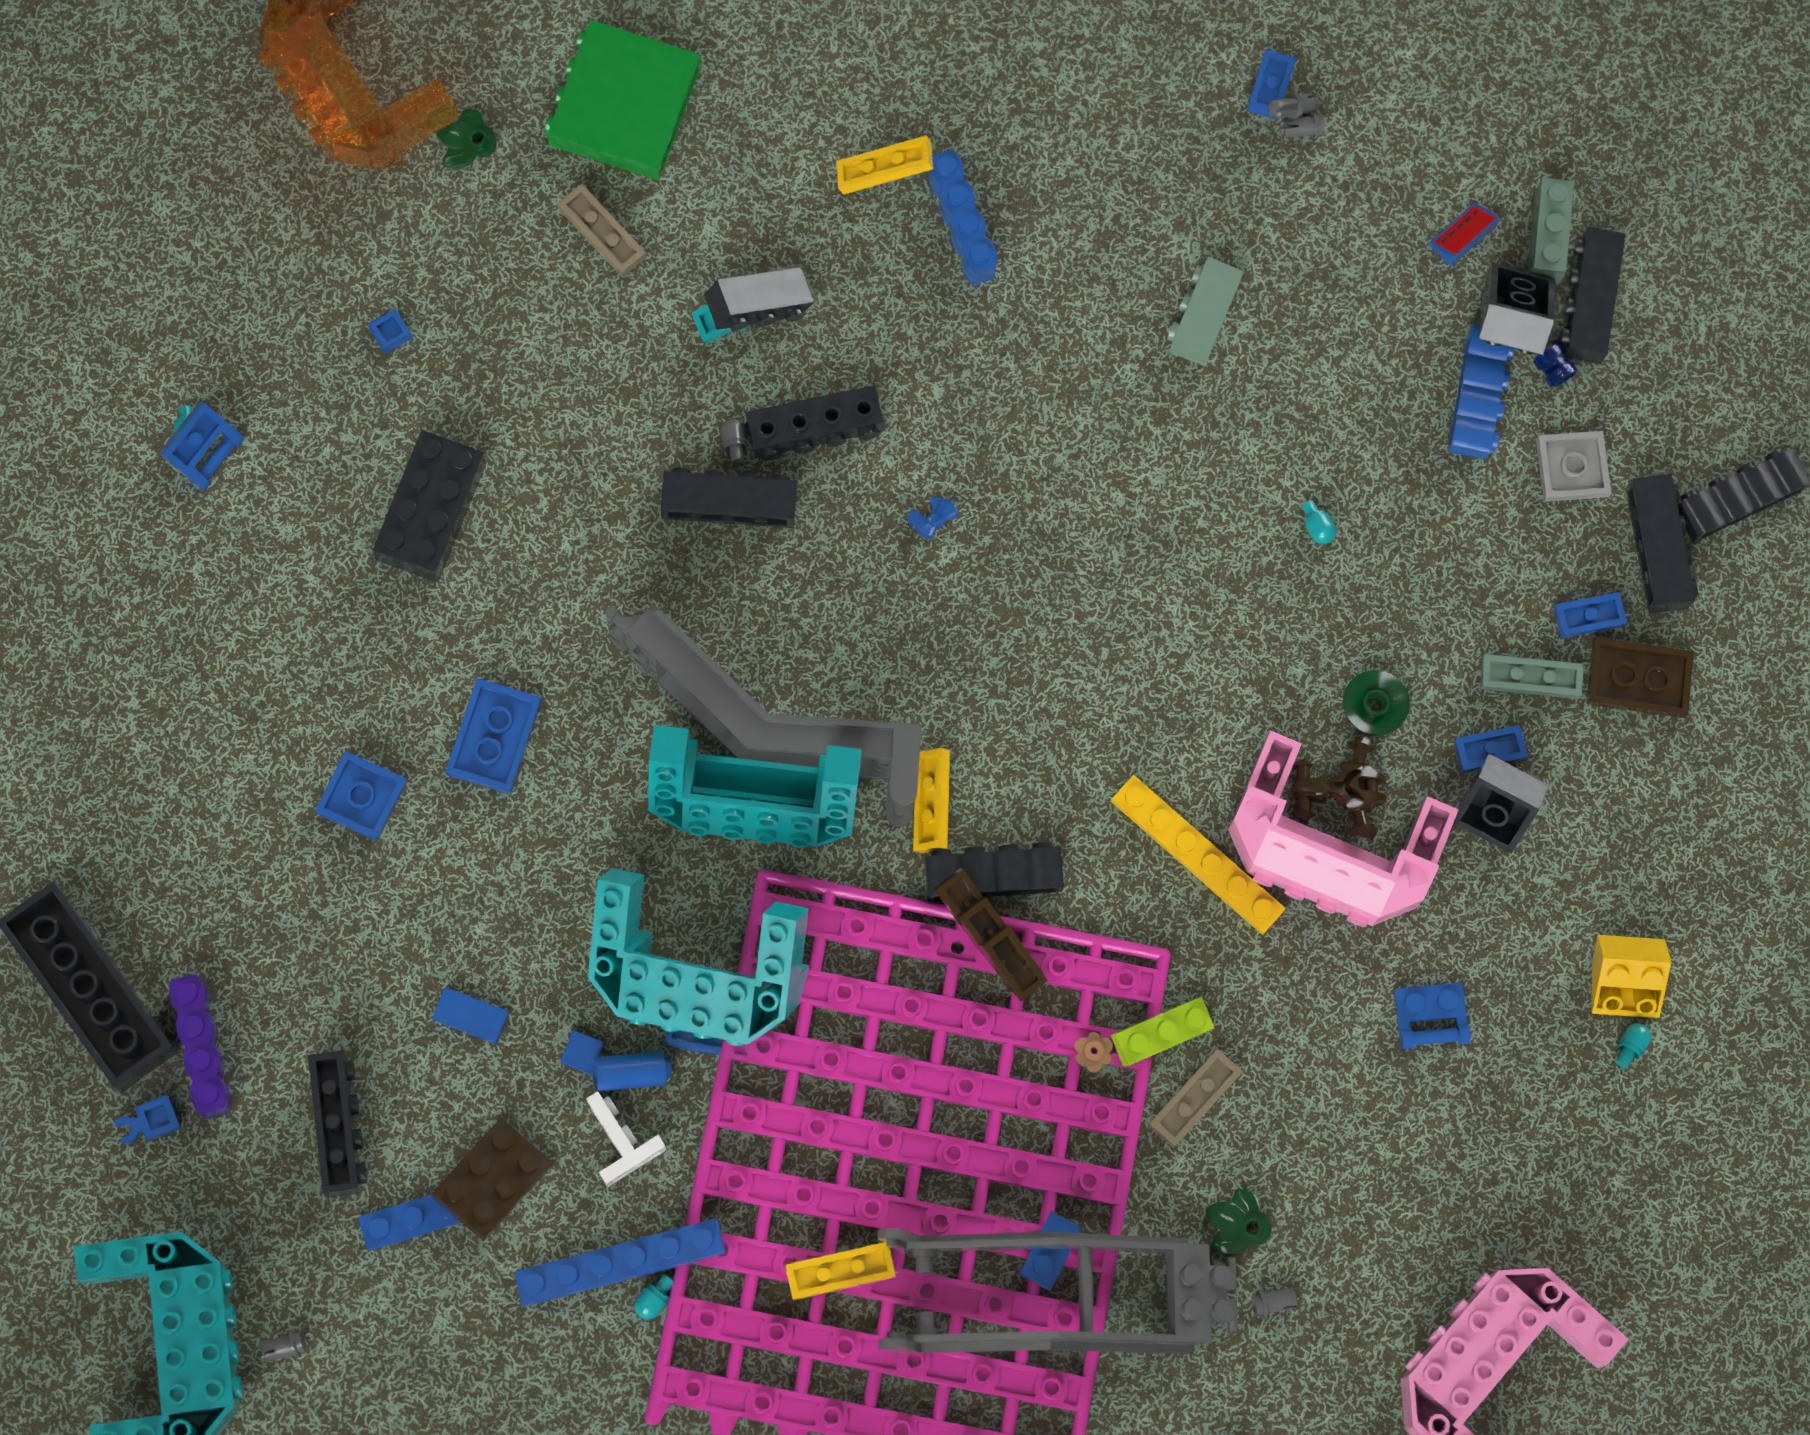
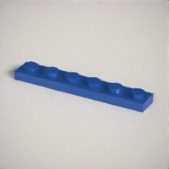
[515,1218,726,1307]

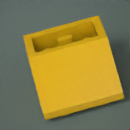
[1591,935,1671,1018]

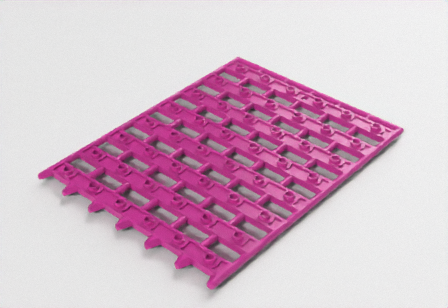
[645,869,1171,1435]

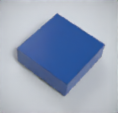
[367,309,413,354]
[560,1030,605,1075]

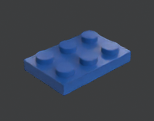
[445,678,542,795]

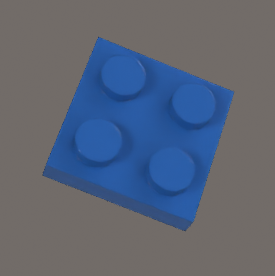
[315,751,408,842]

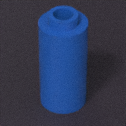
[592,1051,672,1092]

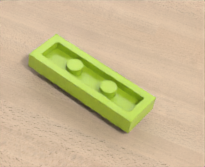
[1111,997,1214,1067]

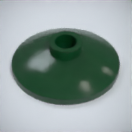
[1343,670,1410,736]

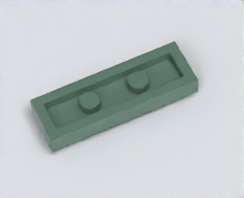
[1480,654,1584,699]

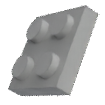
[1536,431,1611,502]

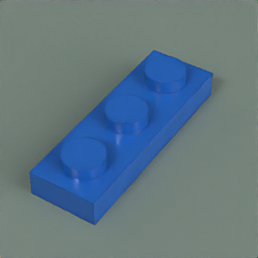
[358,1195,461,1252]

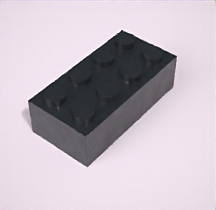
[372,430,487,583]

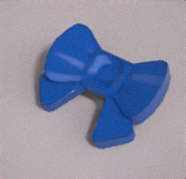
[908,497,958,539]

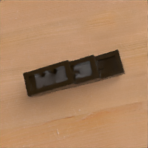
[933,868,1048,1001]

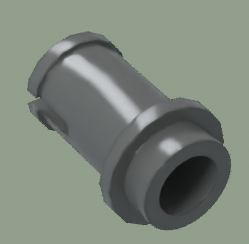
[1284,113,1324,139]
[1251,1287,1297,1318]
[259,1330,306,1364]

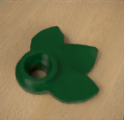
[436,109,497,168]
[1206,1188,1272,1256]

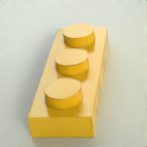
[836,136,933,195]
[913,748,950,853]
[785,1242,896,1300]

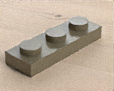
[557,184,647,277]
[1148,1048,1243,1148]

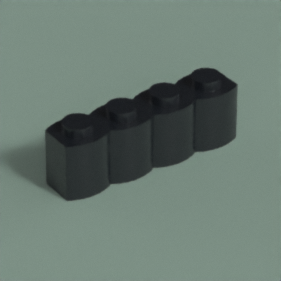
[1677,448,1810,543]
[924,842,1064,901]

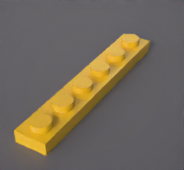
[1111,775,1286,935]

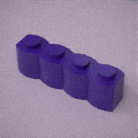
[169,974,232,1119]

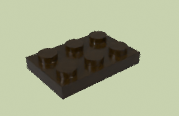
[1586,637,1694,718]
[431,1118,553,1242]

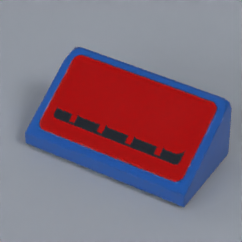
[1429,203,1500,267]

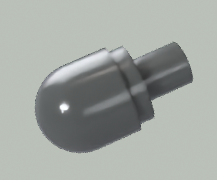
[720,419,748,464]

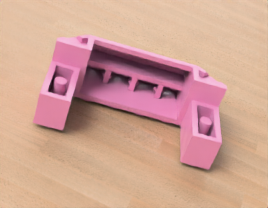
[1228,731,1459,927]
[1400,1268,1629,1435]

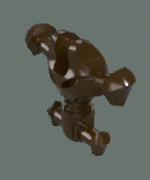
[1292,735,1387,841]

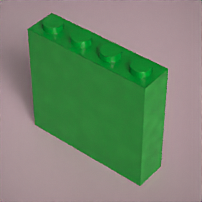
[544,19,701,181]

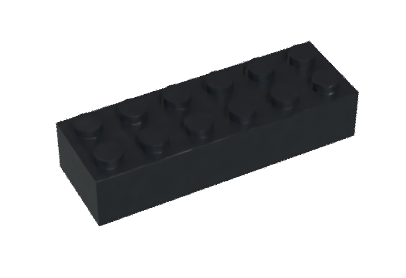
[0,881,178,1093]

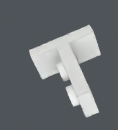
[586,1091,666,1187]

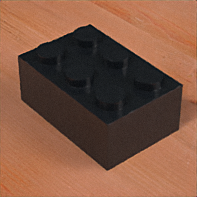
[1479,263,1555,355]

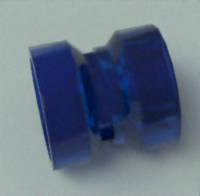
[1533,343,1578,389]

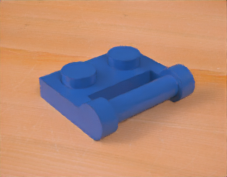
[159,402,245,491]
[1393,983,1471,1050]

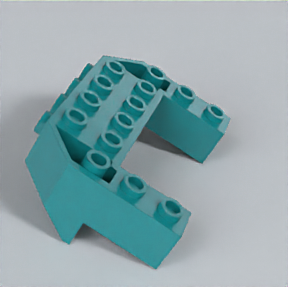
[648,725,862,848]
[588,868,809,1046]
[74,1232,243,1435]

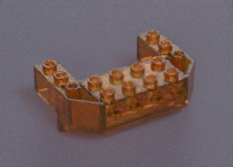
[257,0,458,170]

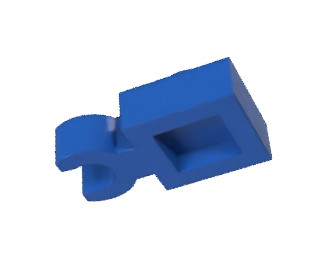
[114,1095,181,1145]

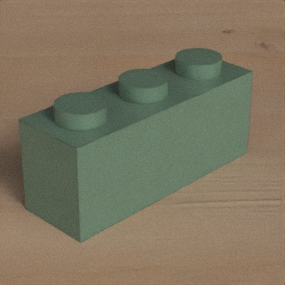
[1527,177,1574,285]
[1167,257,1244,366]

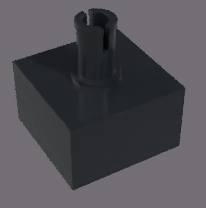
[1454,754,1549,854]

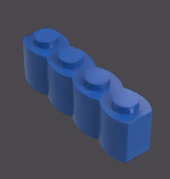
[928,149,997,285]
[1447,323,1515,460]

